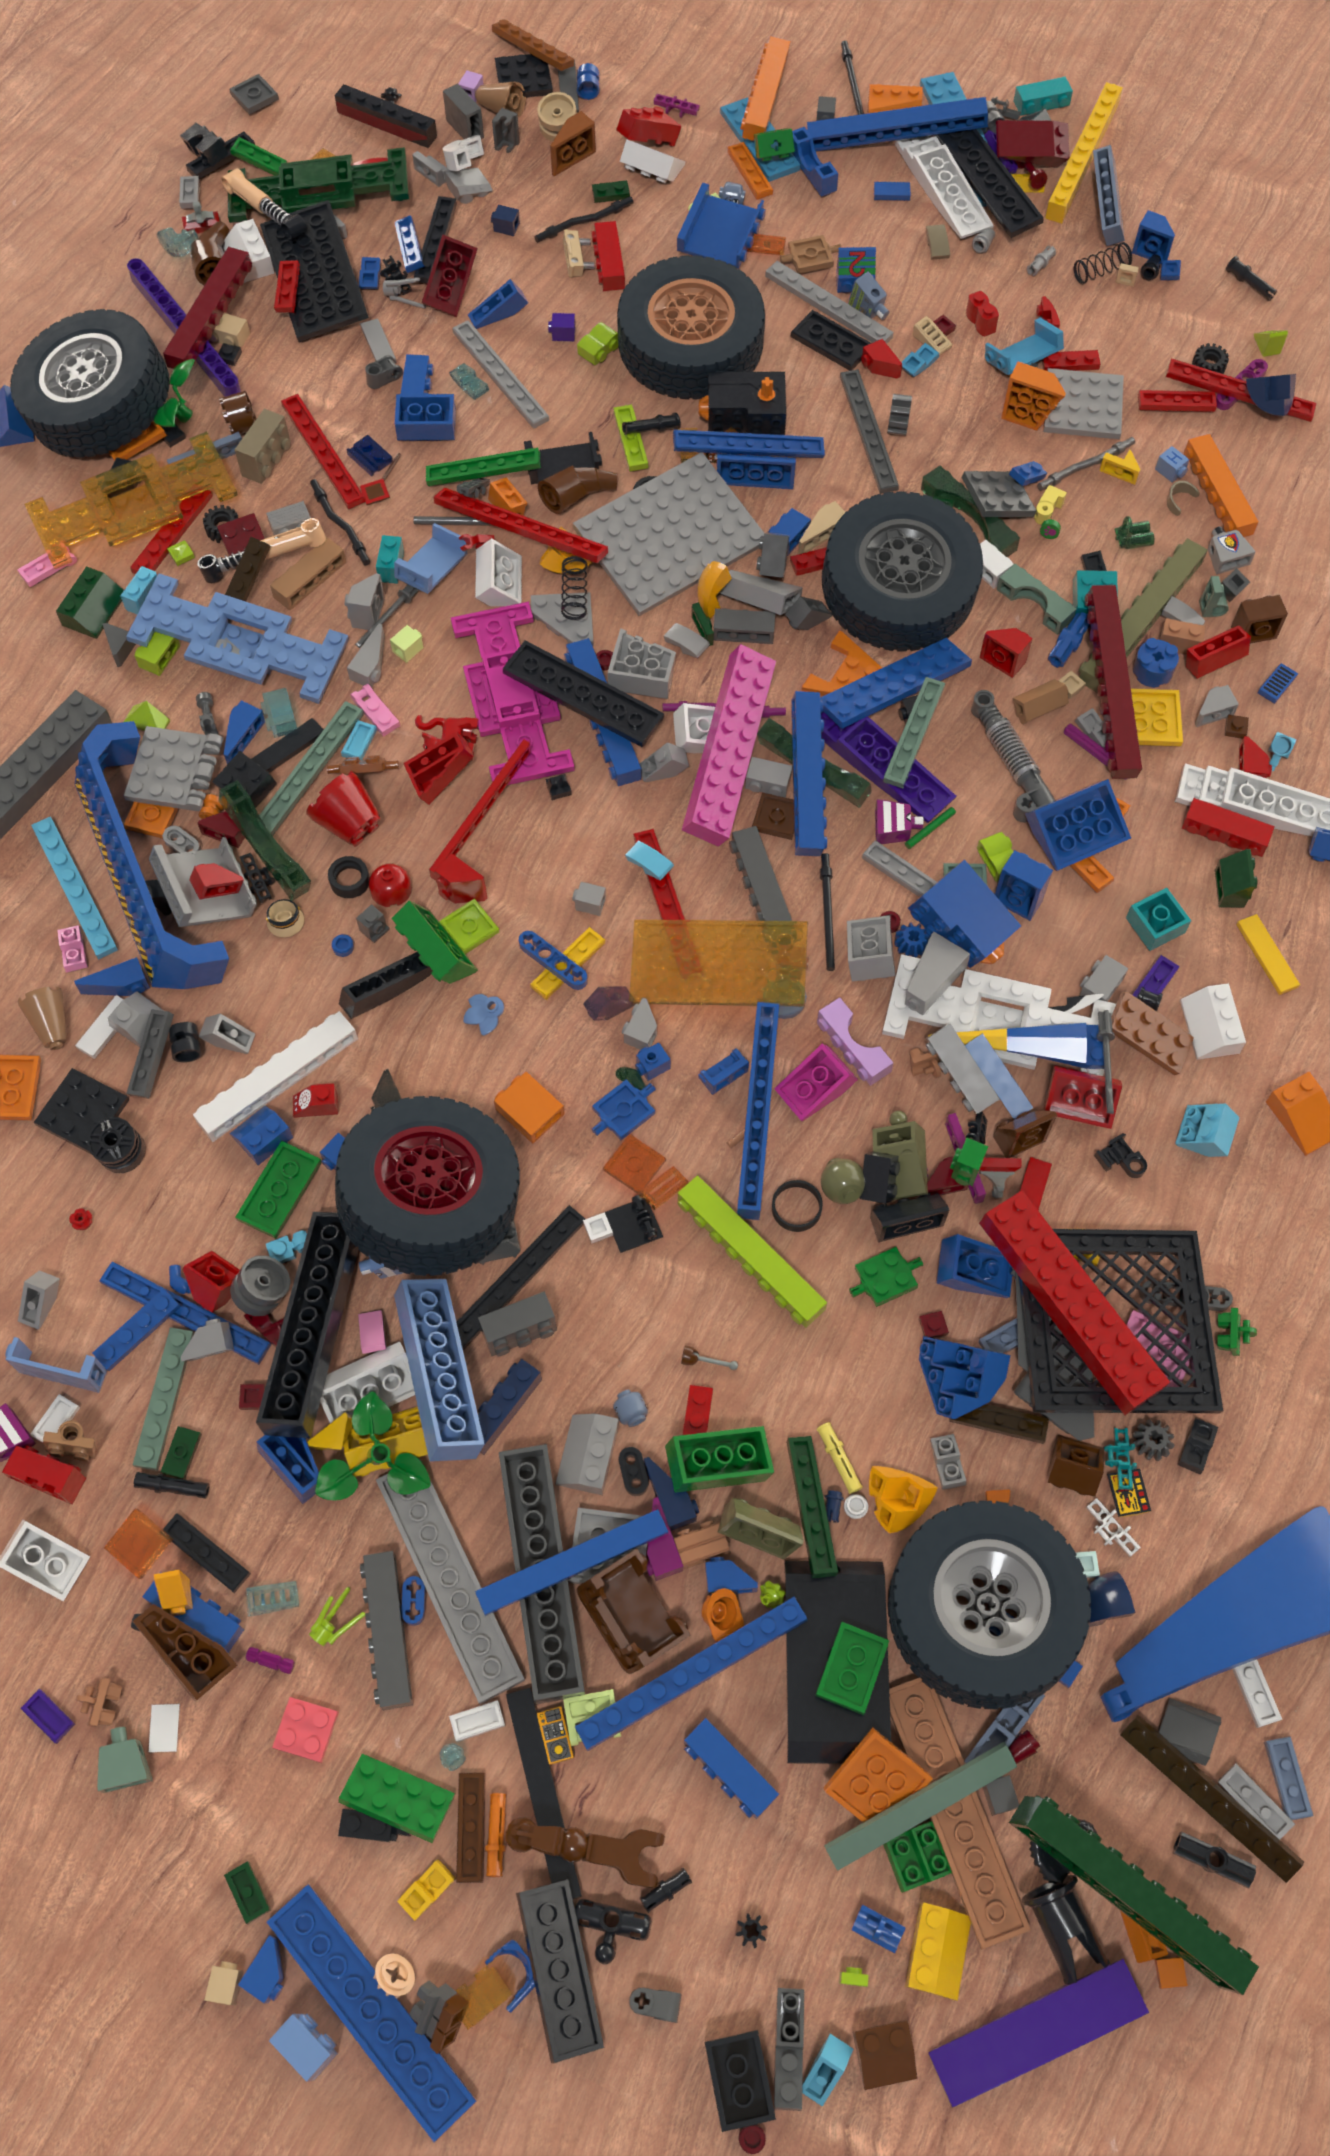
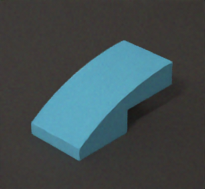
[625,841,674,880]

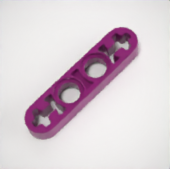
[1216,359,1268,410]

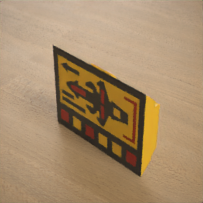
[1107,1468,1151,1517]

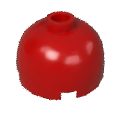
[369,864,412,907]

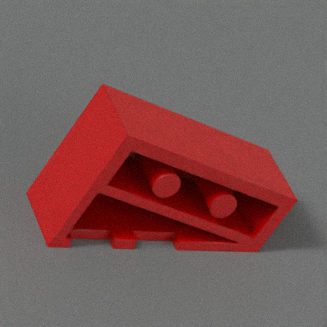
[616,106,682,146]
[403,732,474,805]
[2,1445,86,1505]

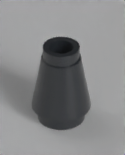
[1141,254,1161,280]

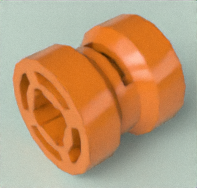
[198,794,225,819]

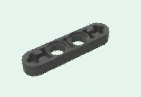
[1139,1281,1233,1311]

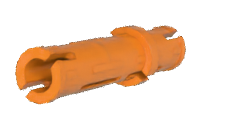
[485,1793,507,1877]

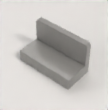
[412,151,448,187]

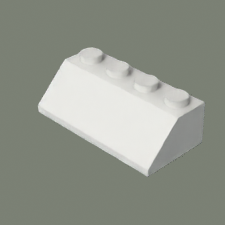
[320,1341,415,1424]

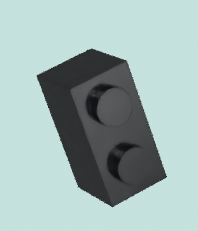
[860,1152,900,1204]

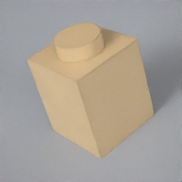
[205,1961,243,2005]

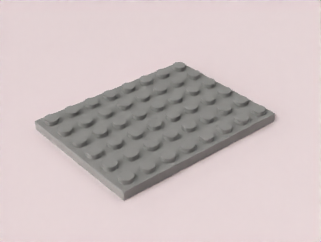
[573,452,764,616]

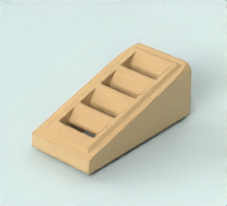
[913,316,952,356]

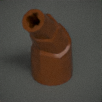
[190,221,229,285]
[538,465,618,514]

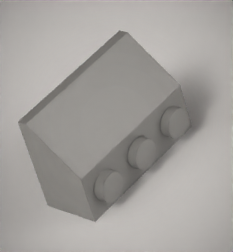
[556,1414,619,1495]

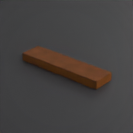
[456,1773,485,1883]

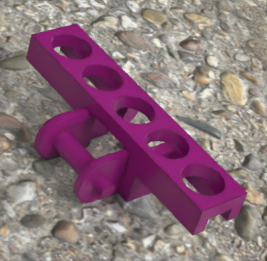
[654,94,700,118]

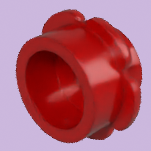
[69,1208,92,1230]

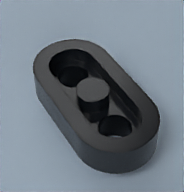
[618,1447,648,1496]

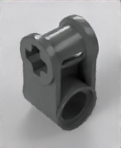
[365,355,403,389]
[629,1988,682,2023]

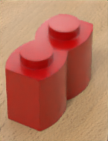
[966,291,999,337]

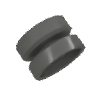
[230,1256,291,1316]

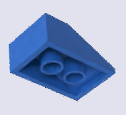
[937,1234,1013,1298]

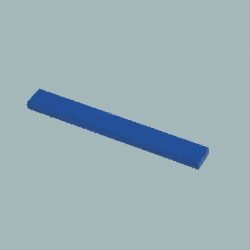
[673,430,825,458]
[99,1262,271,1365]
[475,1509,668,1616]

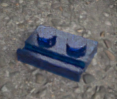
[346,435,393,476]

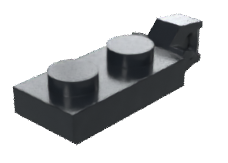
[338,1809,411,1843]

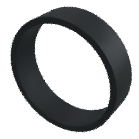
[772,1180,823,1232]

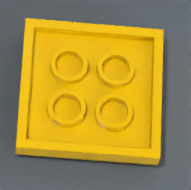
[1131,689,1183,746]

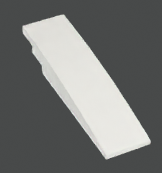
[895,135,994,239]
[1175,763,1330,837]

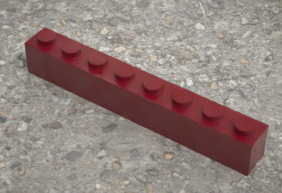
[163,246,252,369]

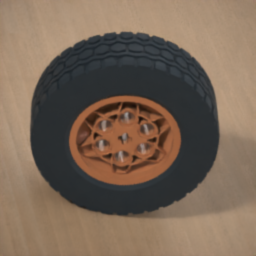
[617,255,765,399]

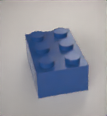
[395,394,456,440]
[995,850,1053,921]

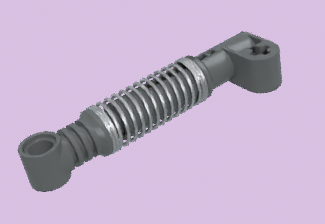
[971,690,1055,823]

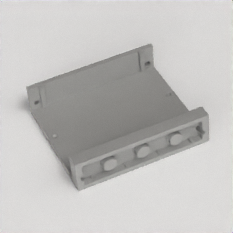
[149,837,257,927]

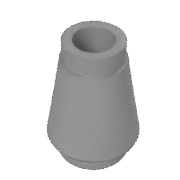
[972,228,995,253]

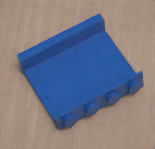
[677,182,766,269]

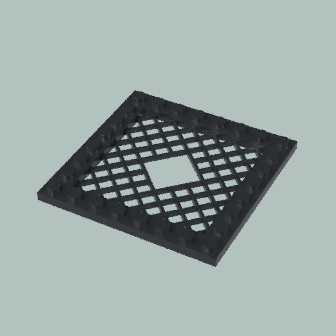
[1019,1229,1223,1414]

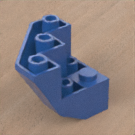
[919,1336,1011,1419]

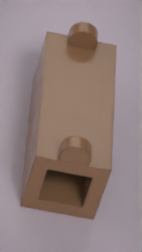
[1013,679,1069,725]

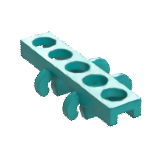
[1104,1428,1137,1490]

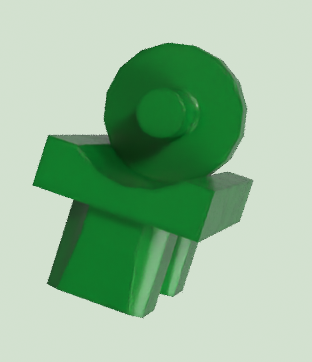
[1217,1308,1257,1356]

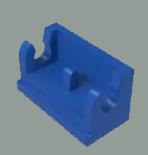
[698,1048,749,1095]

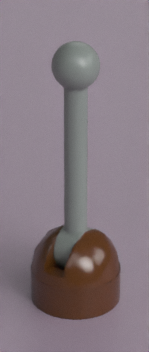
[681,1346,738,1370]

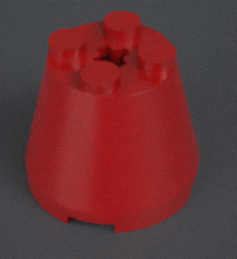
[306,771,381,847]

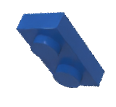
[1009,461,1047,486]

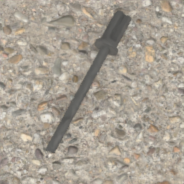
[355,584,419,648]
[1097,1010,1115,1114]

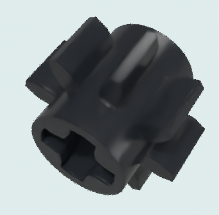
[735,1913,768,1949]

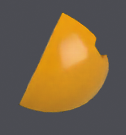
[540,526,592,573]
[697,561,732,619]
[869,1466,938,1534]

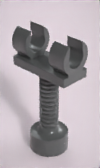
[196,692,218,735]

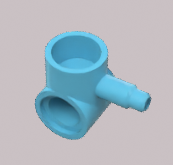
[1268,732,1297,771]

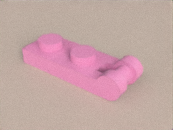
[17,544,77,587]
[350,684,400,737]

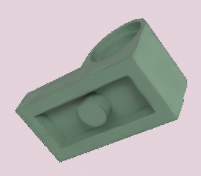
[1199,576,1229,617]

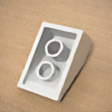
[673,703,715,753]
[0,1520,90,1601]

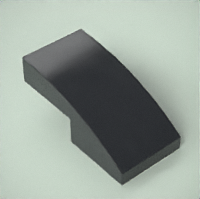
[1178,1418,1218,1475]

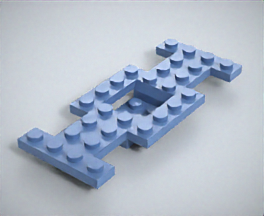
[126,574,349,704]

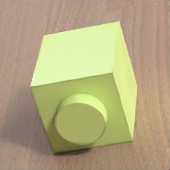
[390,625,423,663]

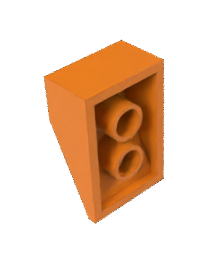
[1266,1072,1330,1156]

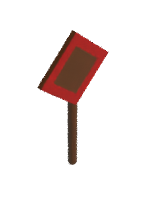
[360,453,401,506]

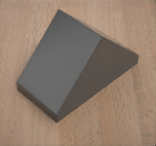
[102,623,136,667]

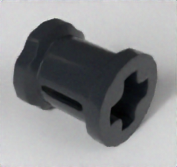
[1138,987,1163,1011]

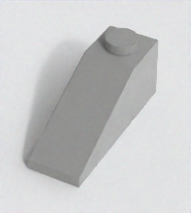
[347,623,385,687]

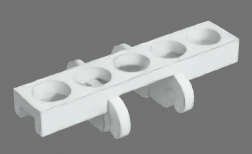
[1086,1498,1141,1557]

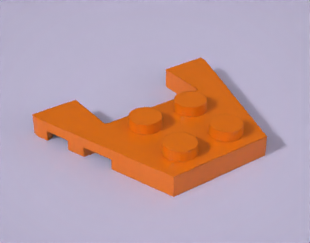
[802,630,882,696]

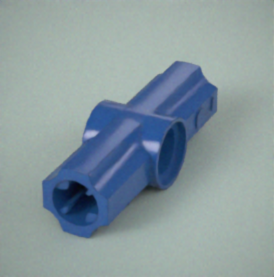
[1048,612,1091,668]

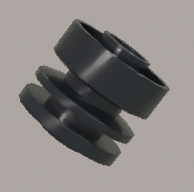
[87,1117,146,1173]

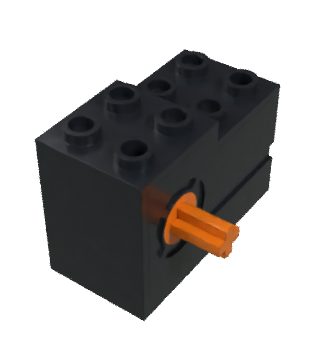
[699,372,787,435]

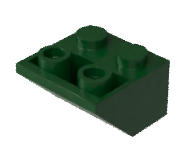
[1214,849,1258,908]

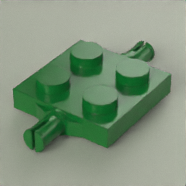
[849,1247,923,1307]

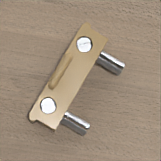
[563,229,595,278]

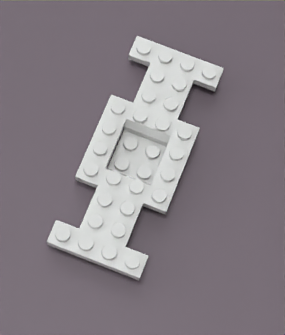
[882,954,1116,1076]

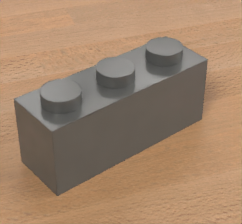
[713,608,775,644]

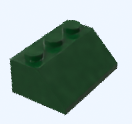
[56,566,124,639]

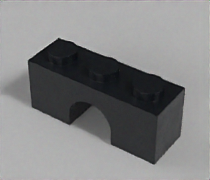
[180,122,229,167]

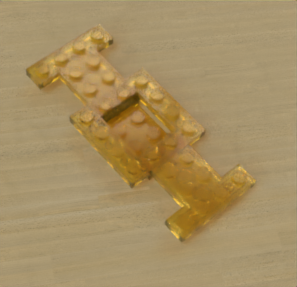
[24,432,238,569]

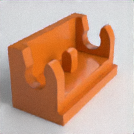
[488,477,527,516]

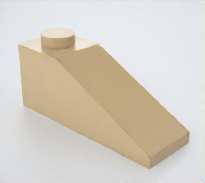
[798,501,845,554]

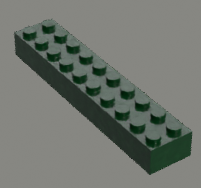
[1009,1795,1259,1995]

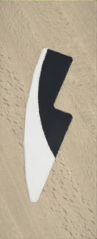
[1048,994,1104,1013]

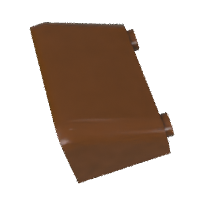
[577,1548,690,1674]

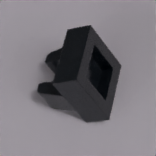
[545,774,572,800]

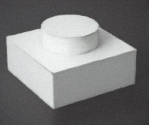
[583,1212,613,1244]

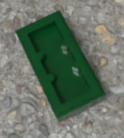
[691,602,714,647]
[160,1426,202,1480]

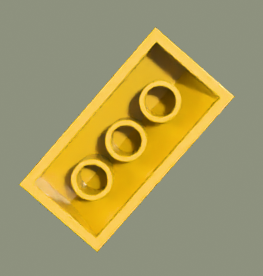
[343,1407,428,1477]

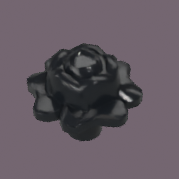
[381,87,402,104]

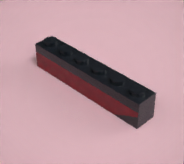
[335,84,437,148]

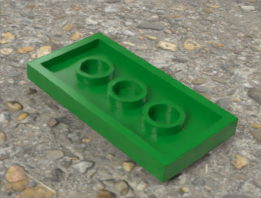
[235,1141,322,1239]
[338,1754,455,1844]

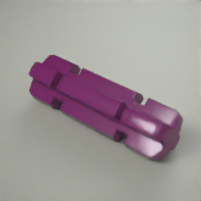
[245,1647,295,1674]

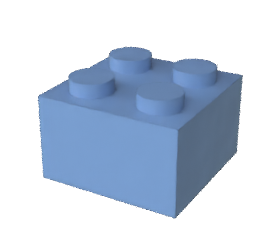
[269,2014,338,2082]

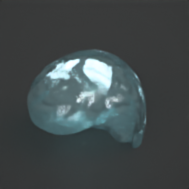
[157,227,198,258]

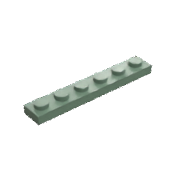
[883,677,945,788]
[133,1327,195,1471]

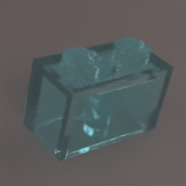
[260,688,297,738]

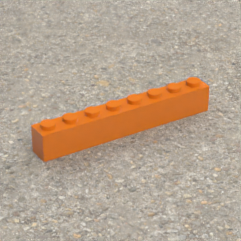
[740,36,791,141]

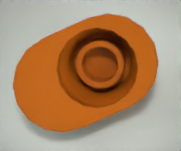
[701,1588,744,1643]

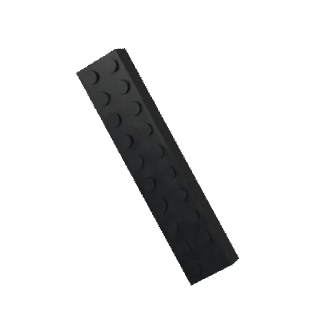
[256,1212,359,1438]

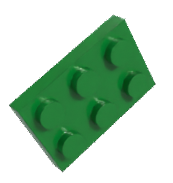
[816,1622,890,1715]

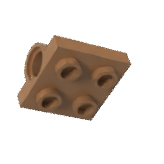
[43,1421,97,1461]

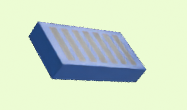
[1258,663,1298,704]

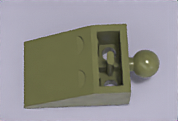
[872,1110,928,1200]

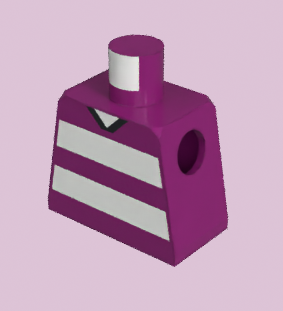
[875,799,923,844]
[0,1403,36,1462]

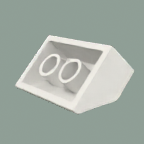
[620,139,685,183]
[222,219,274,283]
[475,539,522,606]
[1180,983,1246,1060]

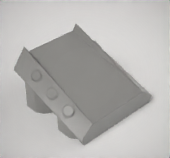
[443,168,493,204]

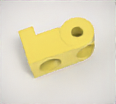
[1034,485,1067,525]

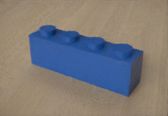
[142,1572,244,1653]
[684,1718,779,1819]

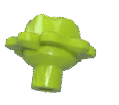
[760,1581,785,1609]

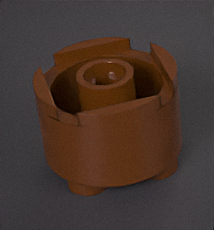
[219,391,257,434]

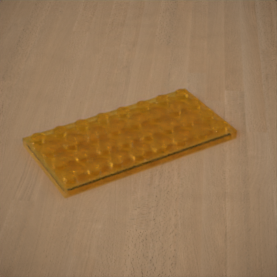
[629,920,808,1007]

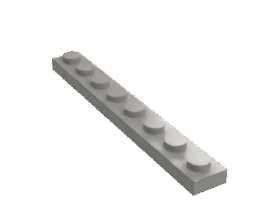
[765,261,894,344]

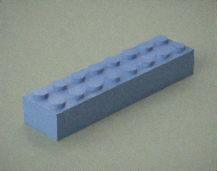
[394,1279,485,1461]

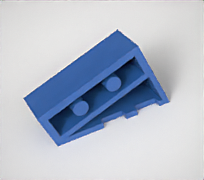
[256,1435,319,1504]

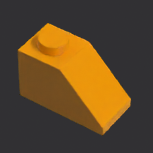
[154,1570,193,1616]

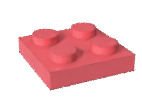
[272,1697,339,1763]

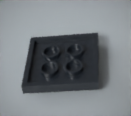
[495,54,553,98]
[34,1068,129,1155]

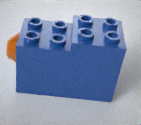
[908,860,1021,968]

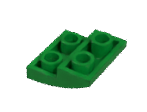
[883,1821,952,1893]

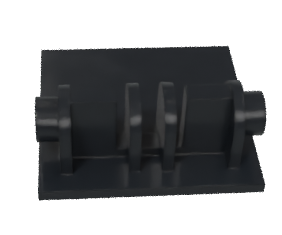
[605,1195,663,1253]

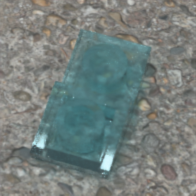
[449,363,489,400]

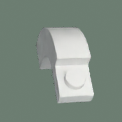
[443,135,484,171]

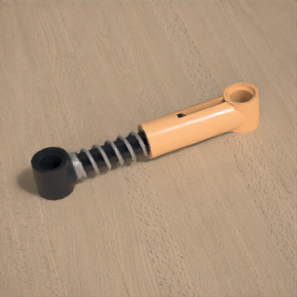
[221,168,307,240]
[197,518,326,583]

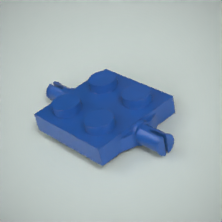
[591,1079,656,1140]

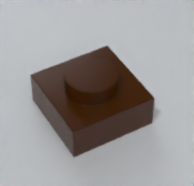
[1225,714,1249,739]

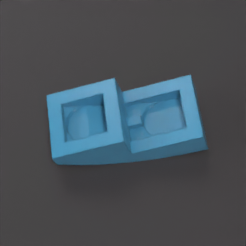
[902,343,939,377]

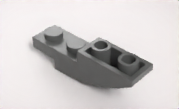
[774,1988,804,2111]

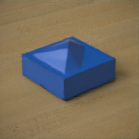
[1161,260,1181,280]

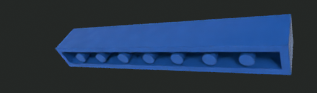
[564,638,641,786]
[791,691,827,856]

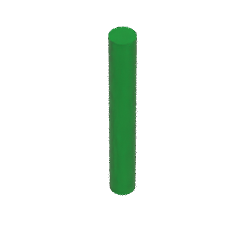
[905,807,956,849]

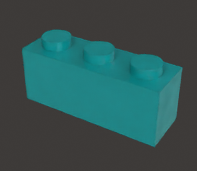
[1013,76,1073,116]

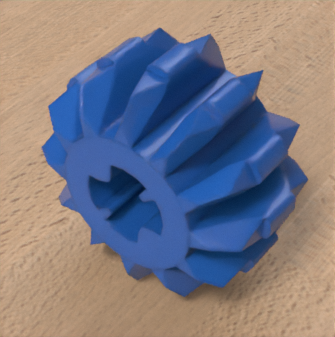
[894,922,930,958]

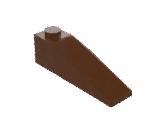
[133,1604,238,1701]

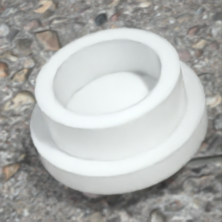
[844,1494,868,1519]

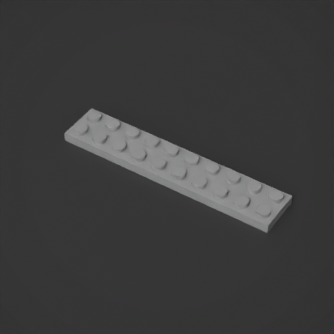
[376,1458,525,1704]

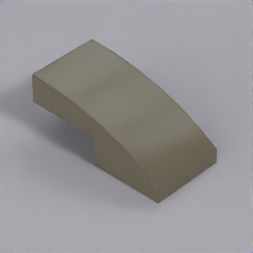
[926,224,950,260]

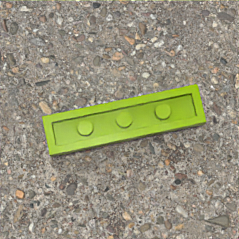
[614,404,648,472]

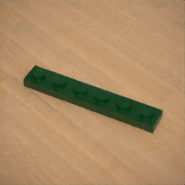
[786,1436,838,1578]

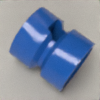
[577,63,599,100]

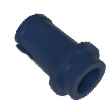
[825,1490,844,1523]

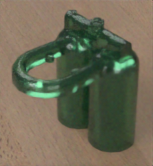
[1114,516,1155,549]

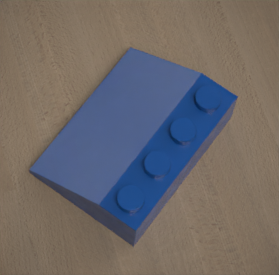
[1025,779,1131,871]

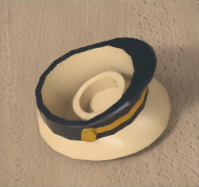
[266,899,304,937]

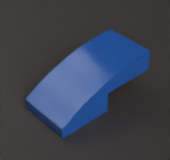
[359,257,381,289]

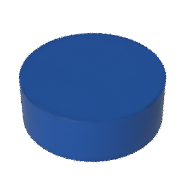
[331,934,354,957]

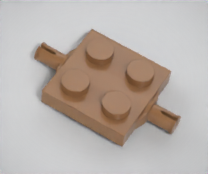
[780,235,842,274]

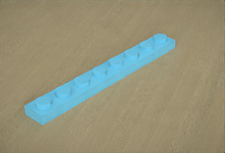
[31,816,118,960]

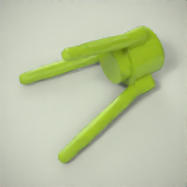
[309,1587,365,1646]

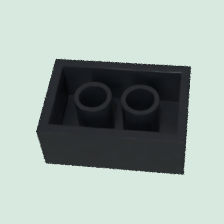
[704,2030,776,2132]

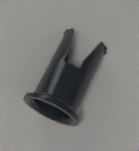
[1022,1875,1110,1984]

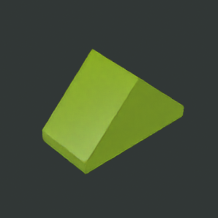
[1254,330,1288,357]

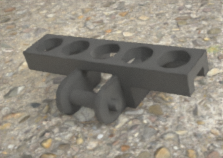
[991,97,1021,120]
[457,478,490,498]

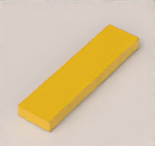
[1236,914,1300,995]
[530,927,605,1000]

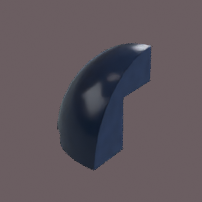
[1246,374,1296,416]
[1087,1571,1136,1627]

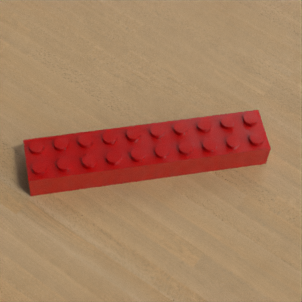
[979,1190,1171,1416]

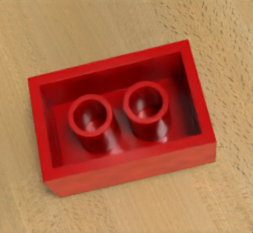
[1044,1065,1122,1129]

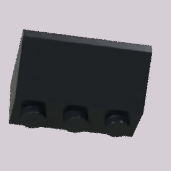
[870,1193,949,1243]

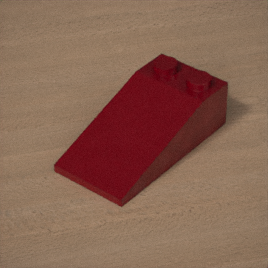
[996,120,1070,168]
[421,234,478,317]

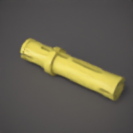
[817,1422,863,1495]

